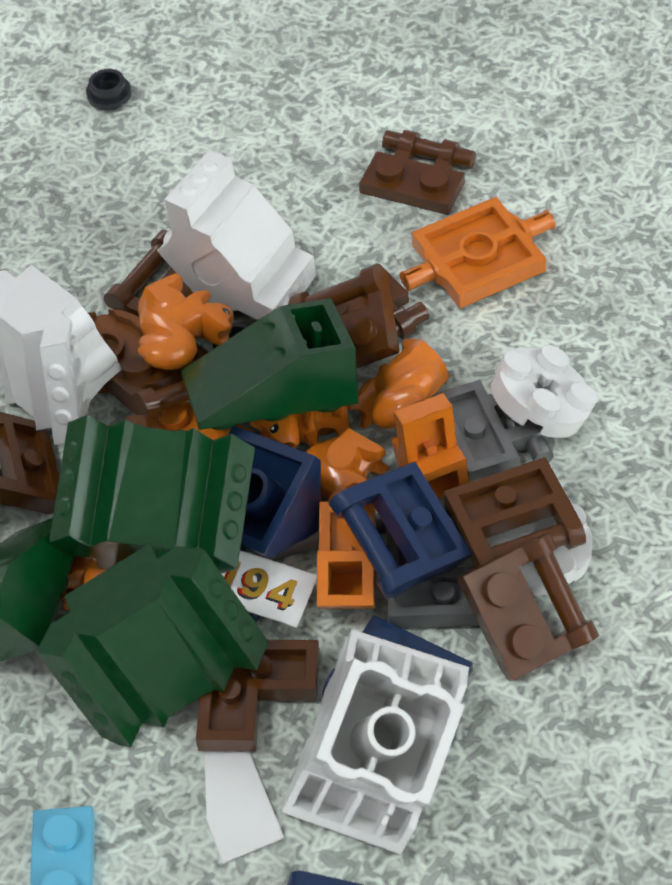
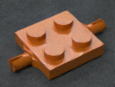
[400,197,556,309]

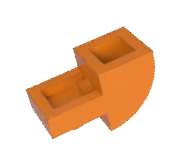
[391,393,469,498]
[317,502,376,609]

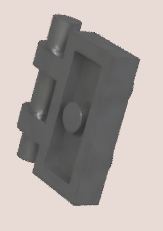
[432,380,554,482]

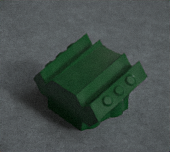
[49,414,255,574]
[36,543,269,748]

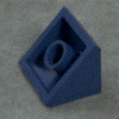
[228,426,321,558]

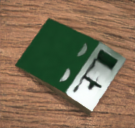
[181,298,358,430]
[0,518,74,662]

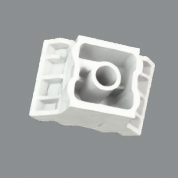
[157,149,317,320]
[0,265,121,445]
[281,629,469,855]

